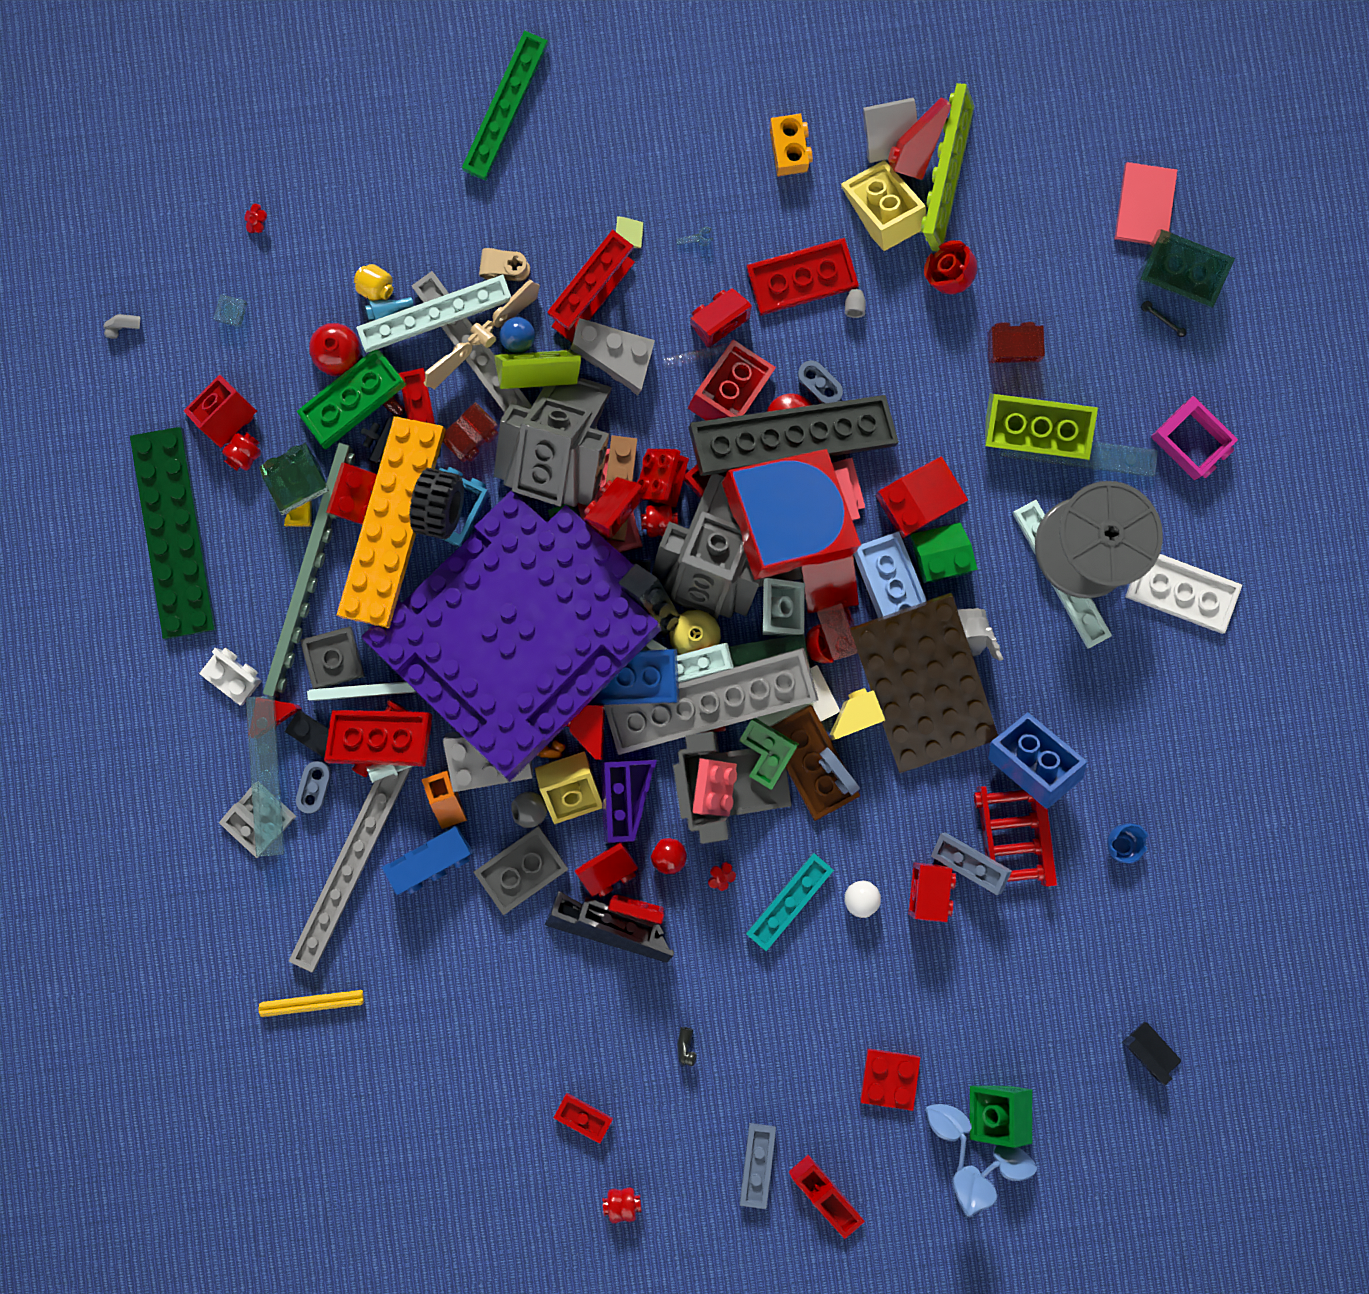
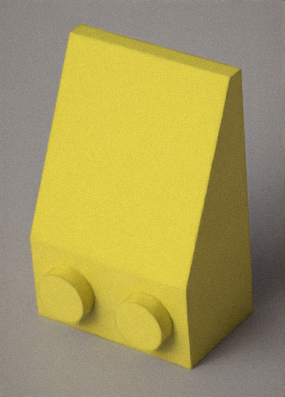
[841,160,927,251]

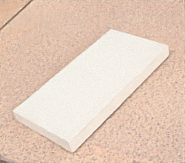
[1125,554,1242,634]

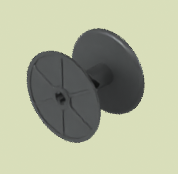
[1035,481,1163,599]

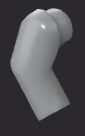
[103,314,140,338]

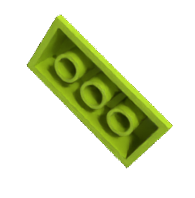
[985,393,1098,460]

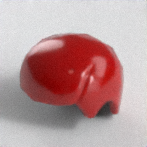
[805,624,840,663]

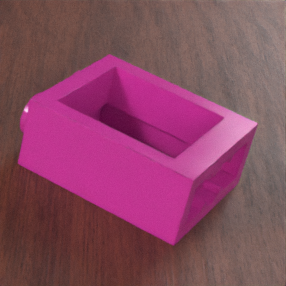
[1151,396,1238,480]

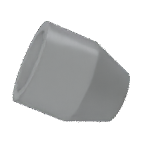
[845,289,866,318]

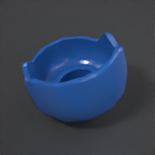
[1107,823,1148,864]

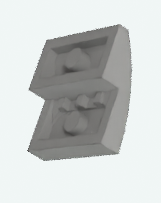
[863,98,917,163]
[219,781,297,858]

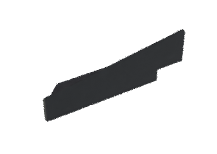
[545,892,674,963]

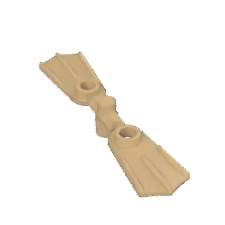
[424,280,540,389]

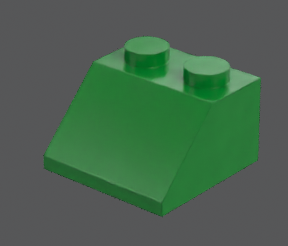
[910,522,978,585]
[970,1085,1032,1148]

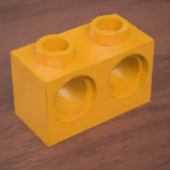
[769,114,813,176]

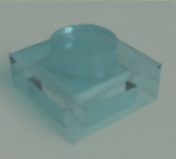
[213,294,248,328]

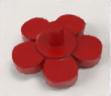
[245,203,267,233]
[708,862,736,891]

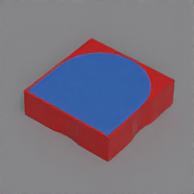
[722,449,861,580]

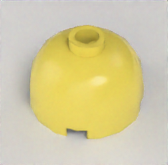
[669,610,721,655]

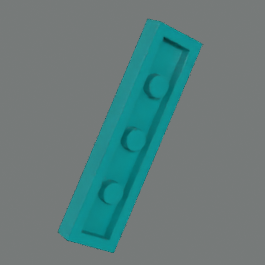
[746,853,834,951]

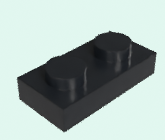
[284,710,329,758]

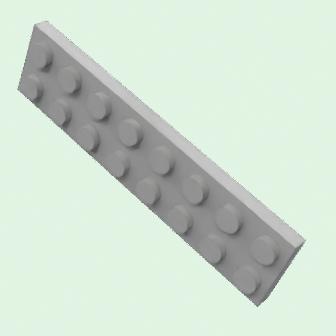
[604,648,819,755]

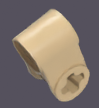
[479,248,531,281]

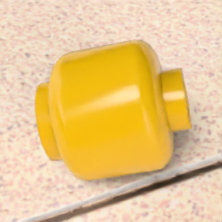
[354,264,394,301]

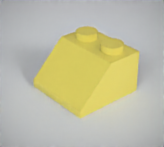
[829,688,885,740]
[535,751,602,824]

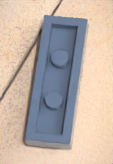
[931,832,1012,895]
[739,1123,776,1209]

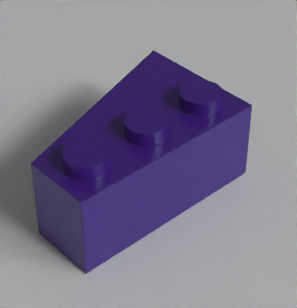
[600,760,657,843]

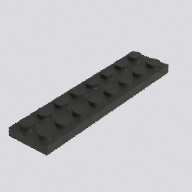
[688,395,899,476]

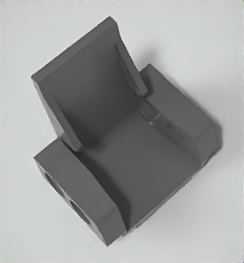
[493,377,612,507]
[651,474,761,619]
[673,732,792,844]

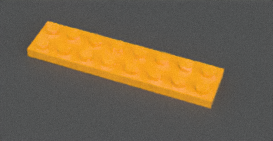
[337,416,446,628]

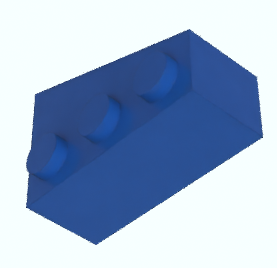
[381,826,473,895]

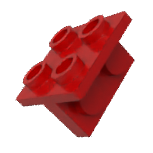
[637,449,689,508]

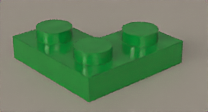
[739,718,799,790]

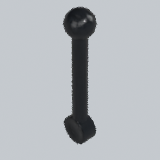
[1141,301,1187,338]

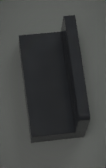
[1122,1022,1181,1086]

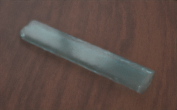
[1000,441,1158,477]
[246,695,284,856]

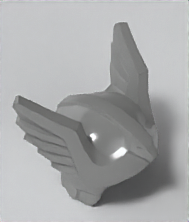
[958,608,1003,661]

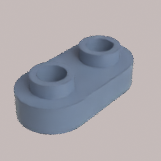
[798,360,843,404]
[818,747,860,795]
[296,762,331,813]

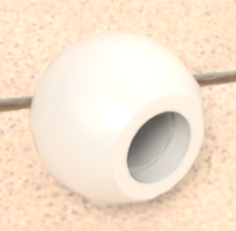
[844,880,881,918]

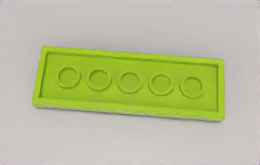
[921,83,975,251]

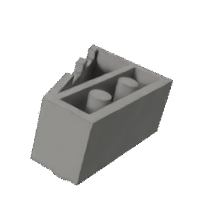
[570,318,655,395]

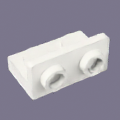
[199,648,262,706]

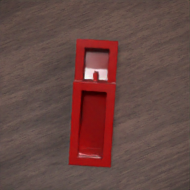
[789,1154,865,1239]

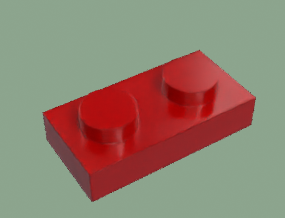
[553,1092,613,1144]

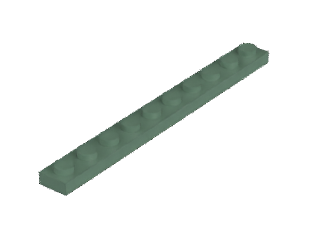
[263,443,355,698]

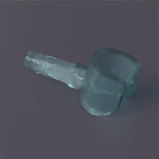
[676,227,713,246]

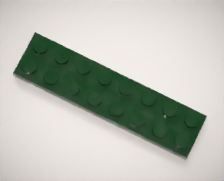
[130,427,217,640]

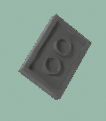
[474,826,569,915]

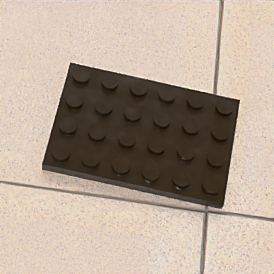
[849,593,998,773]

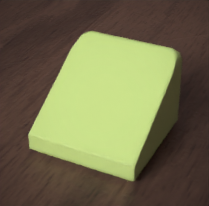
[616,216,643,248]

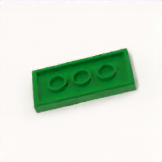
[296,349,407,450]

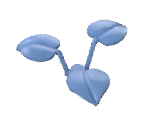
[925,1104,1037,1217]

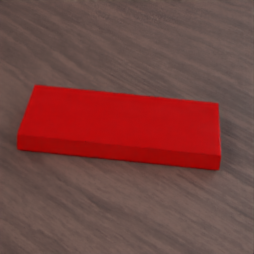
[746,238,859,316]
[324,710,432,766]

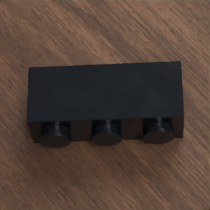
[618,564,680,638]

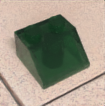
[259,442,329,515]

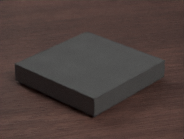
[300,626,365,689]

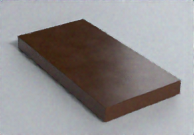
[770,704,860,821]

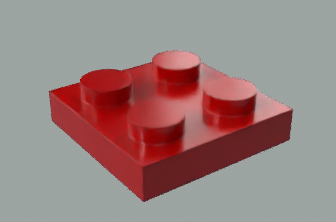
[326,463,377,525]
[860,1048,920,1111]

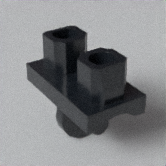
[360,417,393,464]

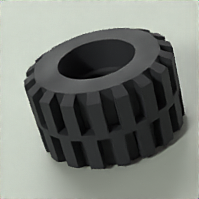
[409,468,464,540]

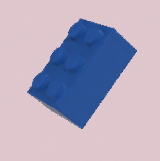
[988,712,1088,809]

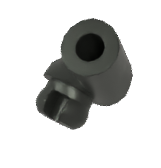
[677,1027,697,1067]

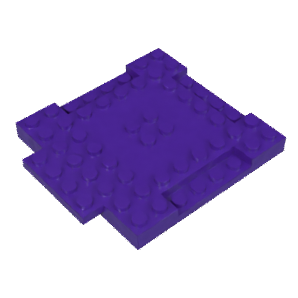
[361,491,661,782]

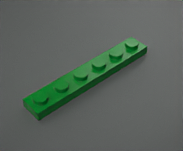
[462,30,548,181]

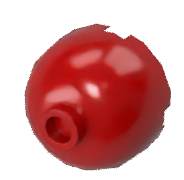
[924,240,977,294]
[309,323,362,376]

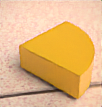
[284,500,312,527]

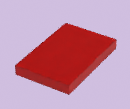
[609,894,664,924]

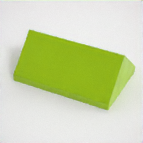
[494,350,581,389]

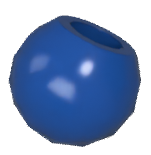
[499,317,535,353]

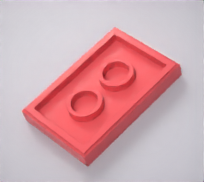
[1114,162,1177,247]

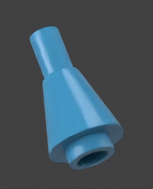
[365,297,414,321]

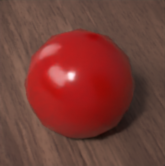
[651,838,687,874]

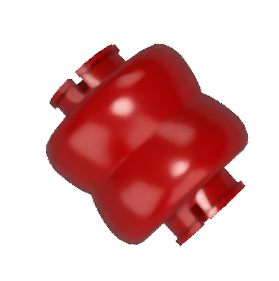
[222,433,261,471]
[641,505,678,537]
[603,1187,641,1223]

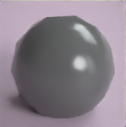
[511,791,547,828]

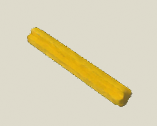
[259,990,364,1017]

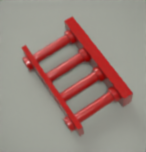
[547,229,635,343]
[974,786,1057,887]

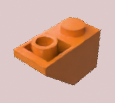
[422,771,467,829]

